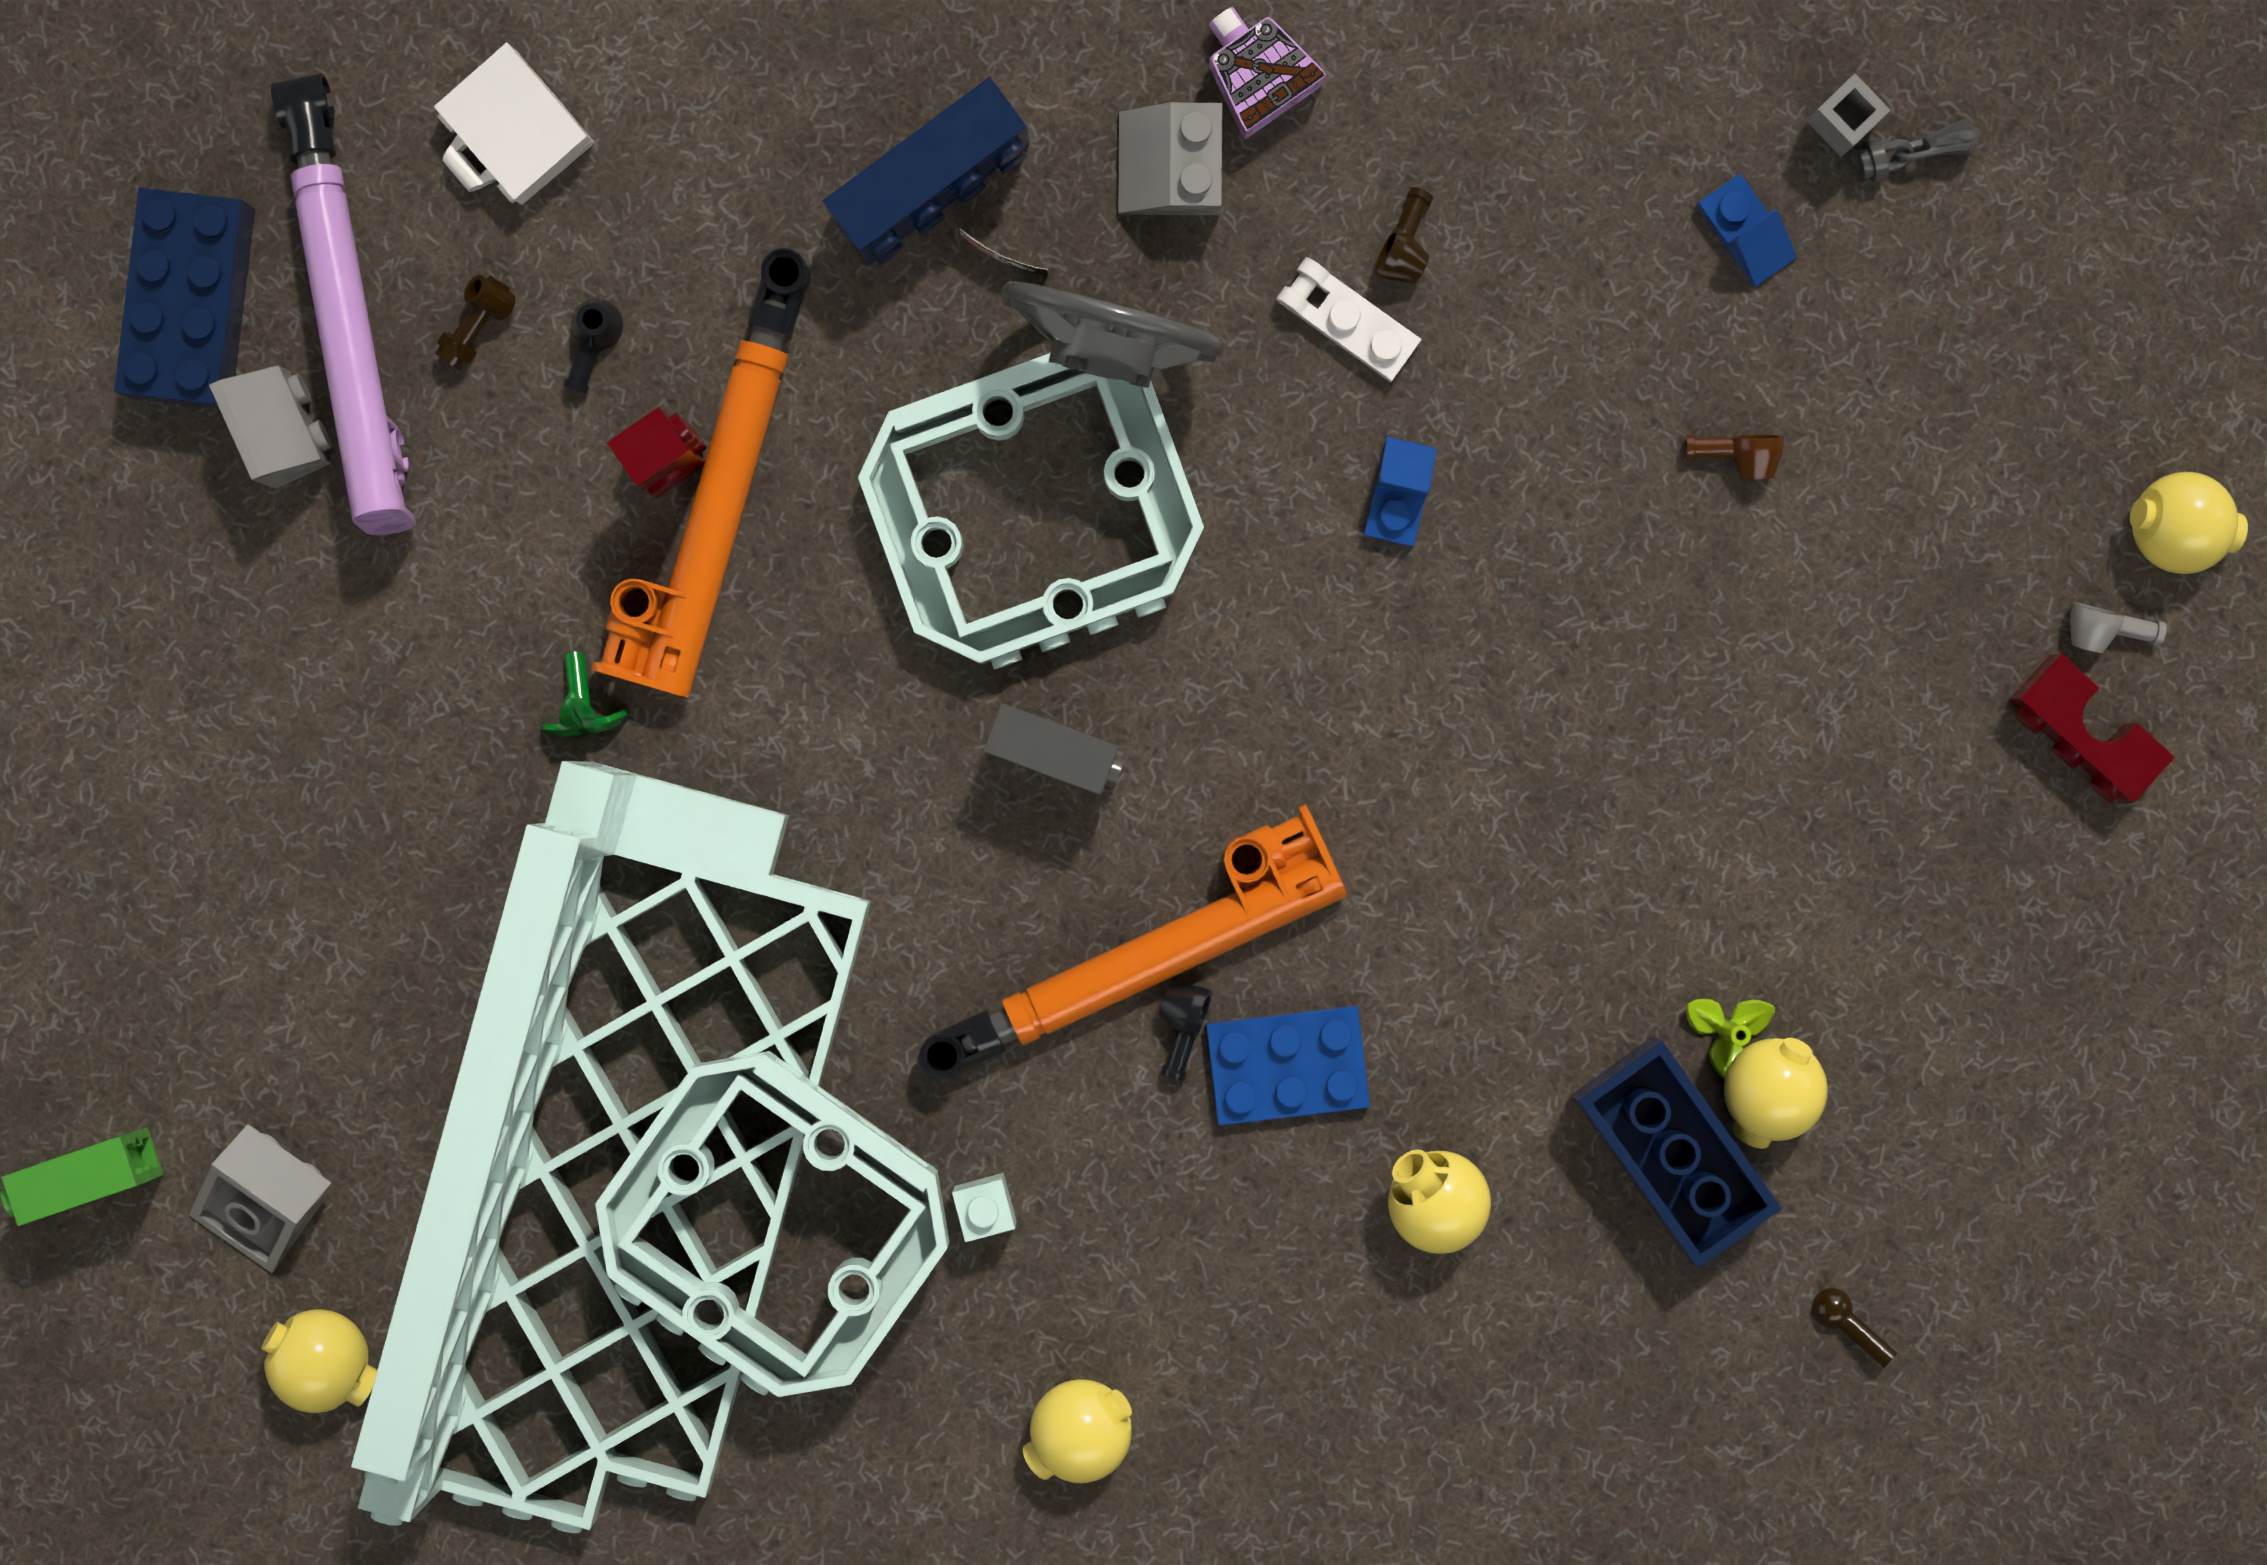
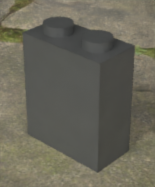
[983,703,1125,795]

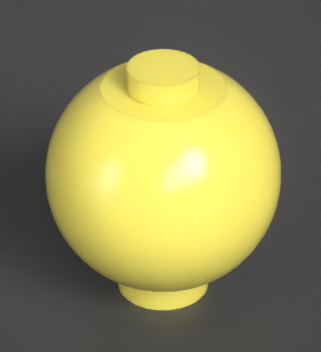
[2130,472,2248,574]
[1724,1038,1828,1149]
[1388,1150,1491,1254]
[261,1309,377,1413]
[1023,1379,1132,1483]

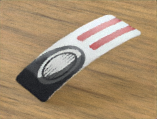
[959,229,1048,276]

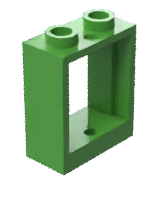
[1,1127,164,1226]

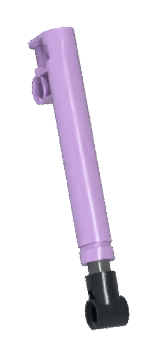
[271,73,416,535]

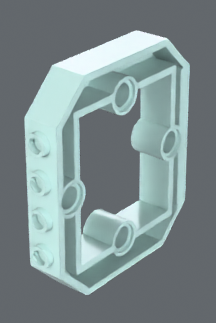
[858,353,1204,670]
[595,1051,950,1397]

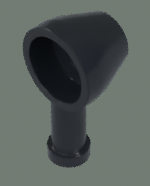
[563,299,623,394]
[1159,986,1212,1081]

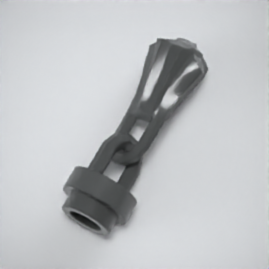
[1854,119,1981,182]

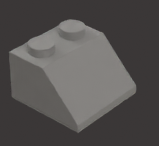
[1118,102,1222,215]
[209,365,332,488]
[189,1124,331,1273]

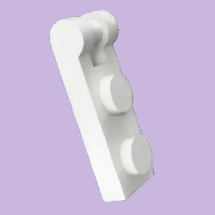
[1276,257,1422,382]

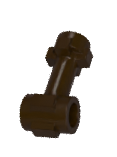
[435,275,516,370]

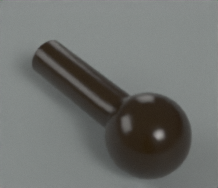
[1812,1288,1897,1368]

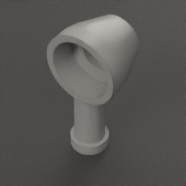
[2070,603,2167,653]

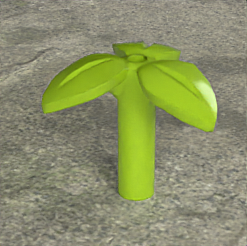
[1686,999,1775,1080]

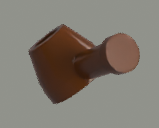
[1687,434,1784,479]

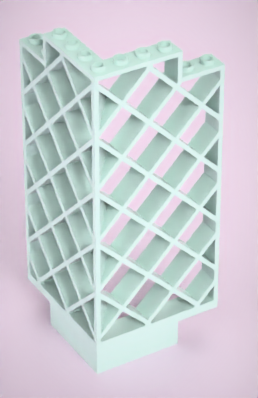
[351,761,871,1533]

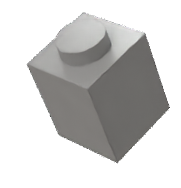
[1806,74,1891,157]

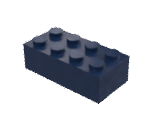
[822,77,1030,265]
[114,187,255,409]
[1570,1036,1782,1269]

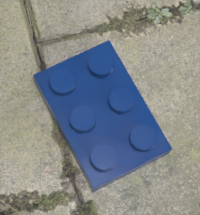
[1206,1005,1370,1125]

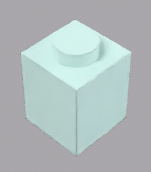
[952,1173,1017,1242]

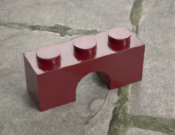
[606,407,707,499]
[2009,653,2175,803]

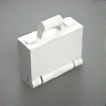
[434,42,594,205]

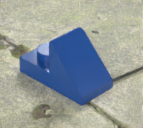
[1696,173,1797,288]
[1363,437,1436,547]

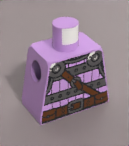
[1208,7,1327,140]

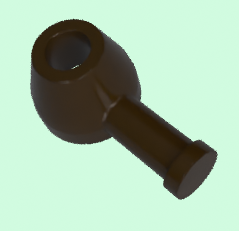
[1373,187,1433,284]

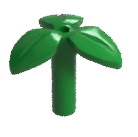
[541,652,629,738]

